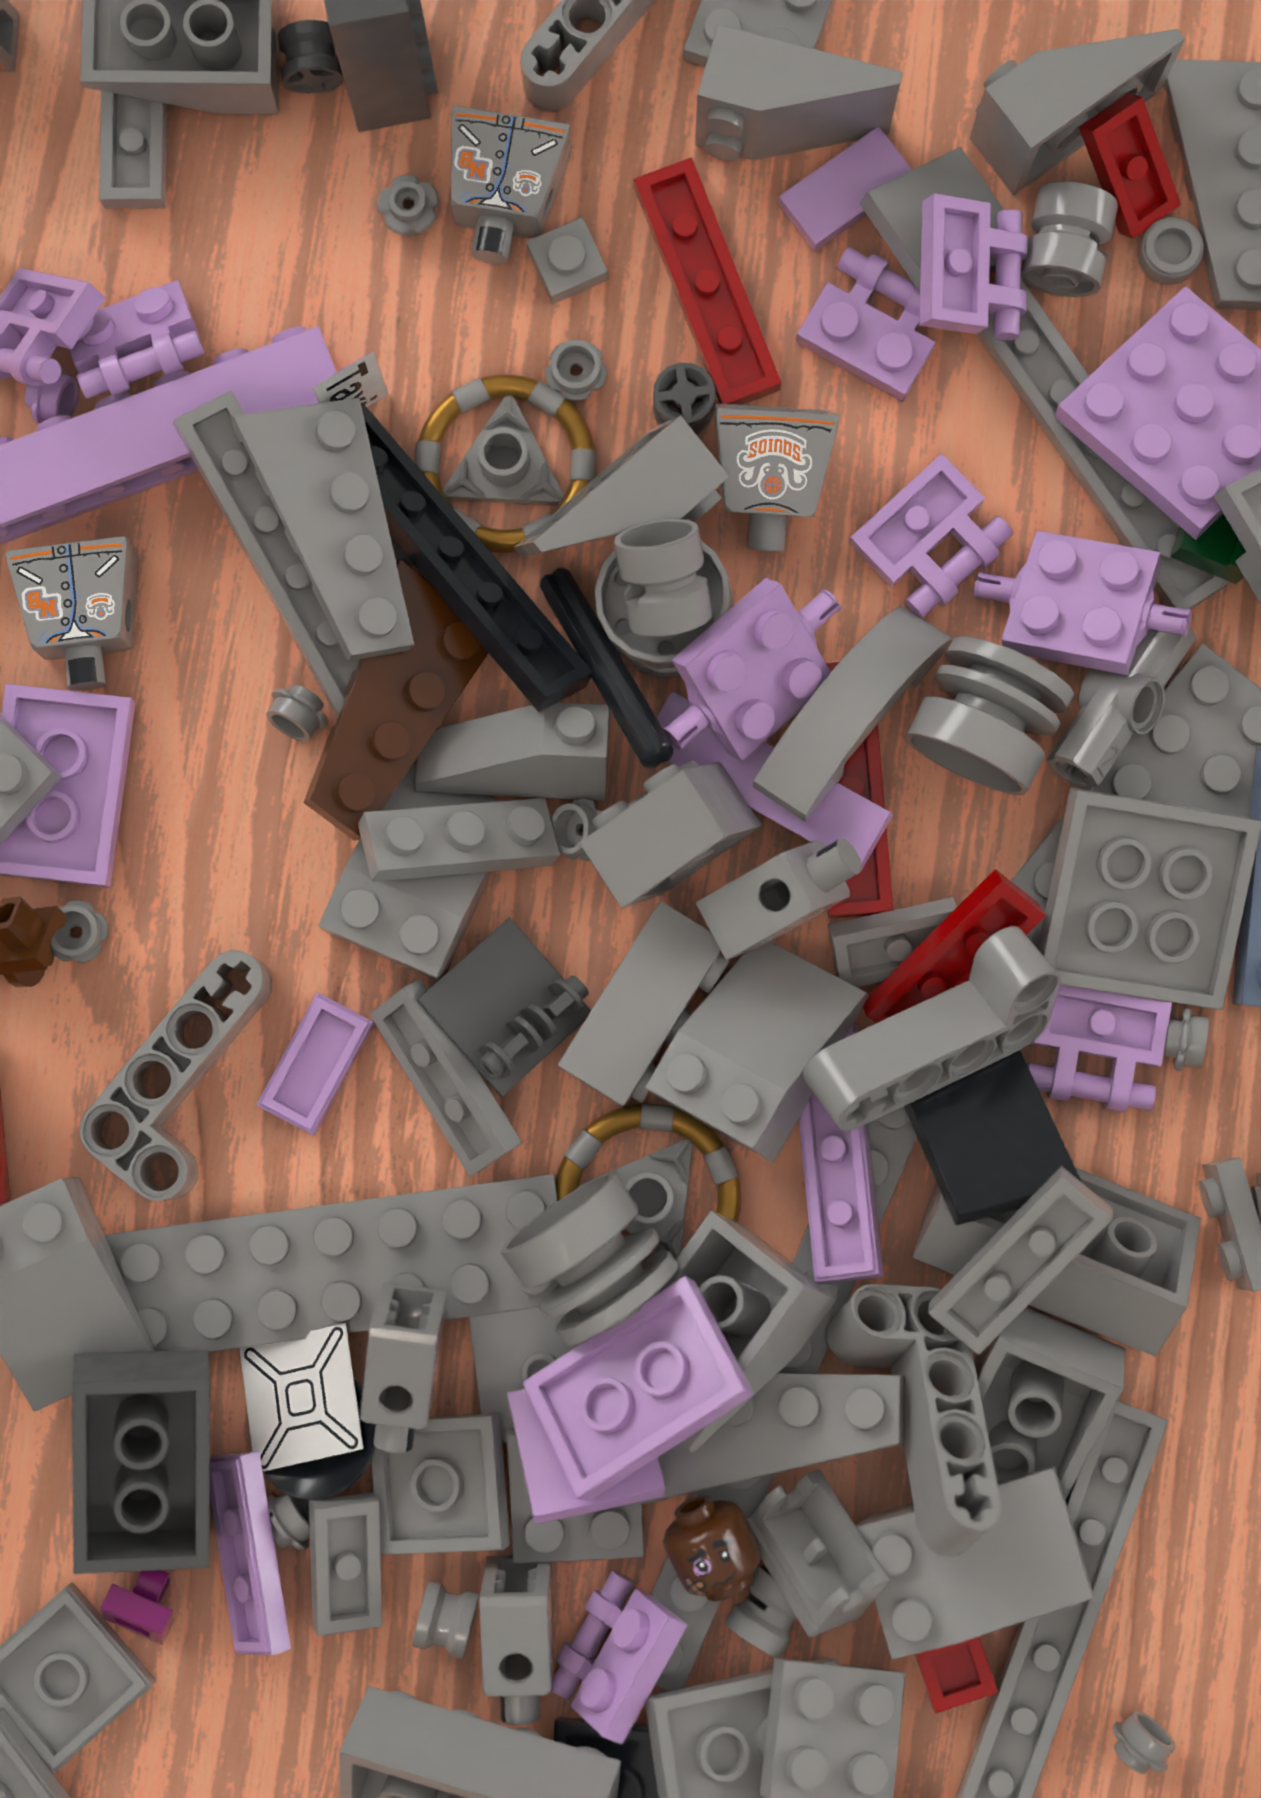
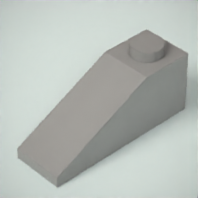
[415,702,610,801]

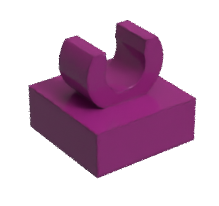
[100,1570,174,1645]

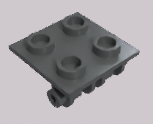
[417,917,591,1097]

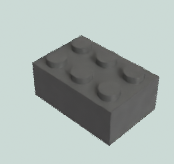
[72,1350,210,1574]

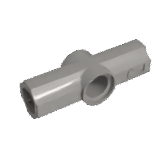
[1047,626,1196,791]

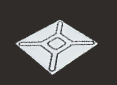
[239,1323,363,1471]

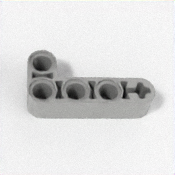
[521,0,655,112]
[802,926,1060,1131]
[79,950,272,1201]
[826,1284,1001,1557]

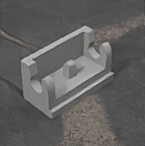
[746,1469,889,1638]

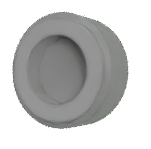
[1138,217,1204,285]

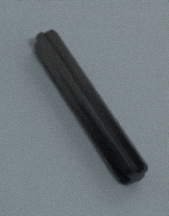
[540,568,674,769]

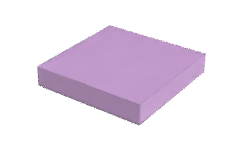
[507,1389,665,1525]

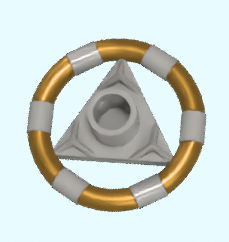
[415,374,596,552]
[555,1103,741,1260]

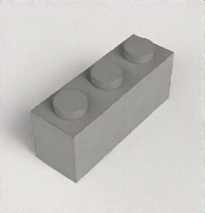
[558,901,729,1107]

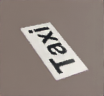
[312,351,389,407]

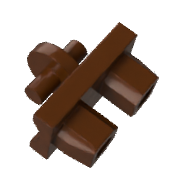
[0,896,68,988]

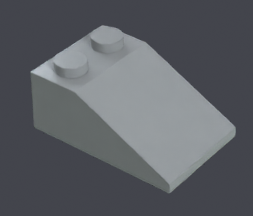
[80,0,281,114]
[695,24,903,161]
[970,29,1185,196]
[514,415,730,557]
[318,764,500,981]
[645,942,869,1163]
[0,1177,155,1412]
[653,1210,837,1452]
[943,1307,1125,1500]
[856,1466,1094,1659]

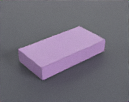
[778,127,912,252]
[256,992,375,1135]

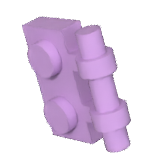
[919,193,1028,340]
[795,246,936,402]
[0,268,105,387]
[70,280,205,399]
[849,453,1013,618]
[1027,984,1172,1112]
[551,1570,688,1744]

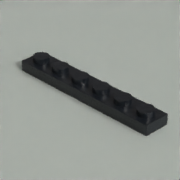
[361,402,594,712]

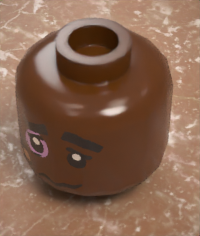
[663,1495,761,1602]

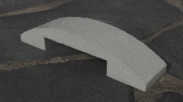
[753,605,952,821]

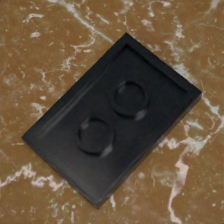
[904,1050,1082,1226]

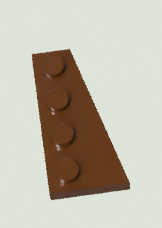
[303,559,489,841]

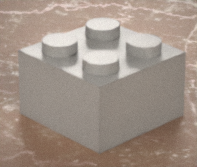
[579,760,762,908]

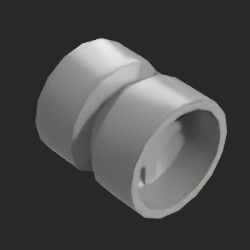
[1021,181,1118,297]
[614,519,713,637]

